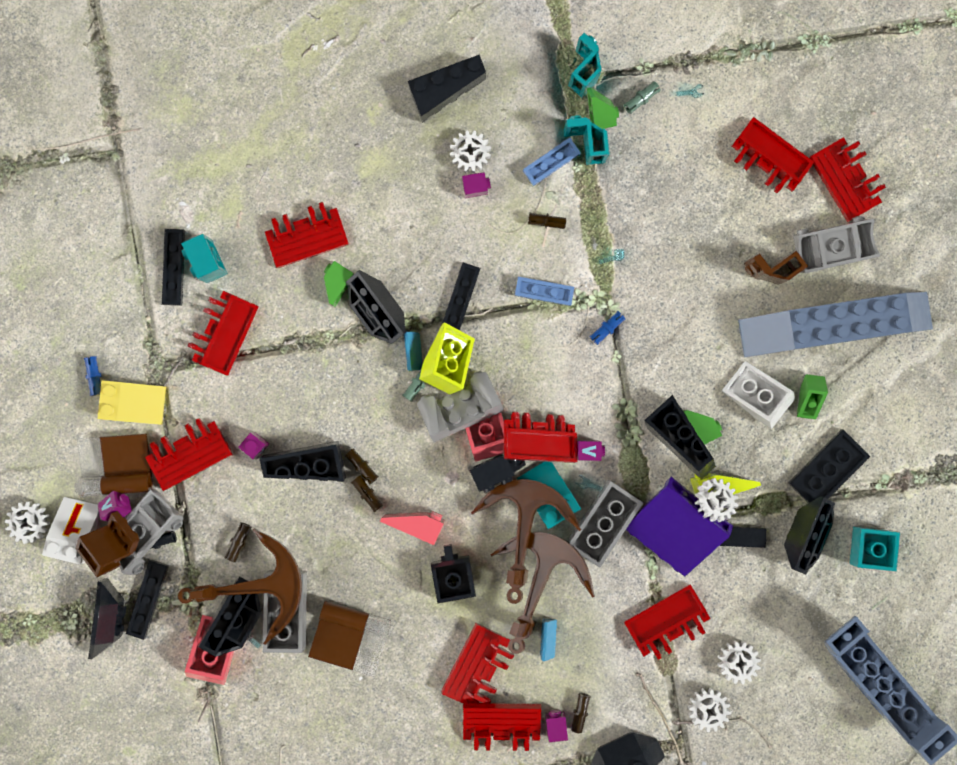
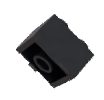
[469,455,526,493]
[431,544,476,604]

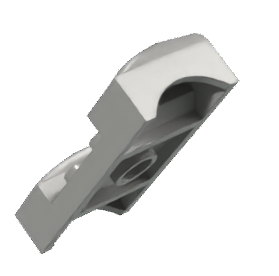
[793,216,880,273]
[417,371,504,442]
[119,490,184,575]

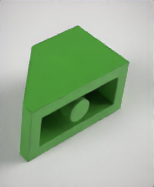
[587,87,619,129]
[324,261,354,307]
[797,374,828,420]
[683,410,722,444]

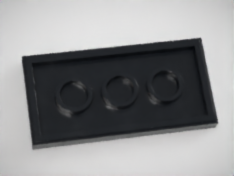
[788,429,871,503]

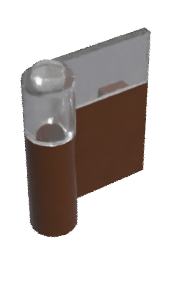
[75,433,153,497]
[308,600,394,677]

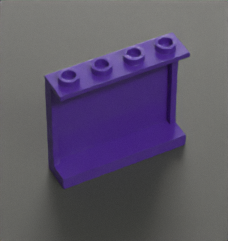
[626,476,733,577]

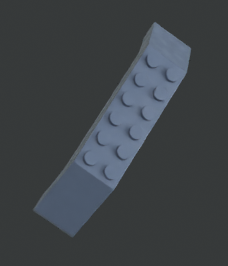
[738,292,933,358]

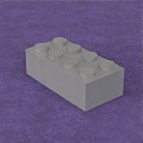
[567,480,643,568]
[263,570,307,653]

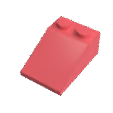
[465,412,504,462]
[380,511,445,545]
[185,615,234,685]

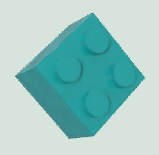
[181,234,228,284]
[850,526,900,572]

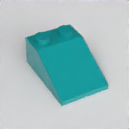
[517,461,581,529]

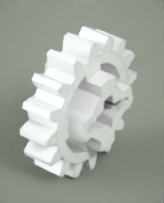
[450,130,491,173]
[695,478,738,523]
[5,501,50,544]
[717,640,761,684]
[688,688,731,732]

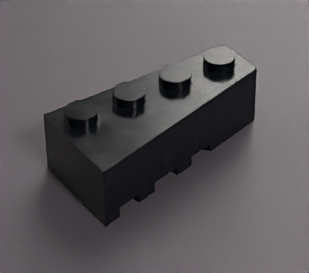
[408,54,486,123]
[644,394,716,480]
[259,441,346,482]

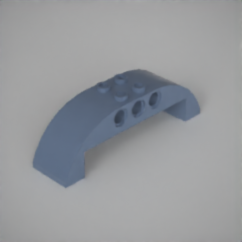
[824,616,957,765]

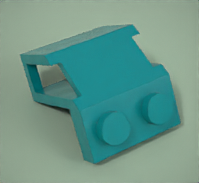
[568,33,602,98]
[564,115,609,165]

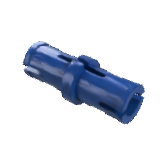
[589,311,626,345]
[84,356,102,396]

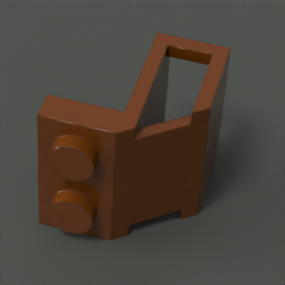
[744,251,808,285]
[75,511,140,577]

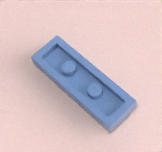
[523,138,581,186]
[515,277,575,306]

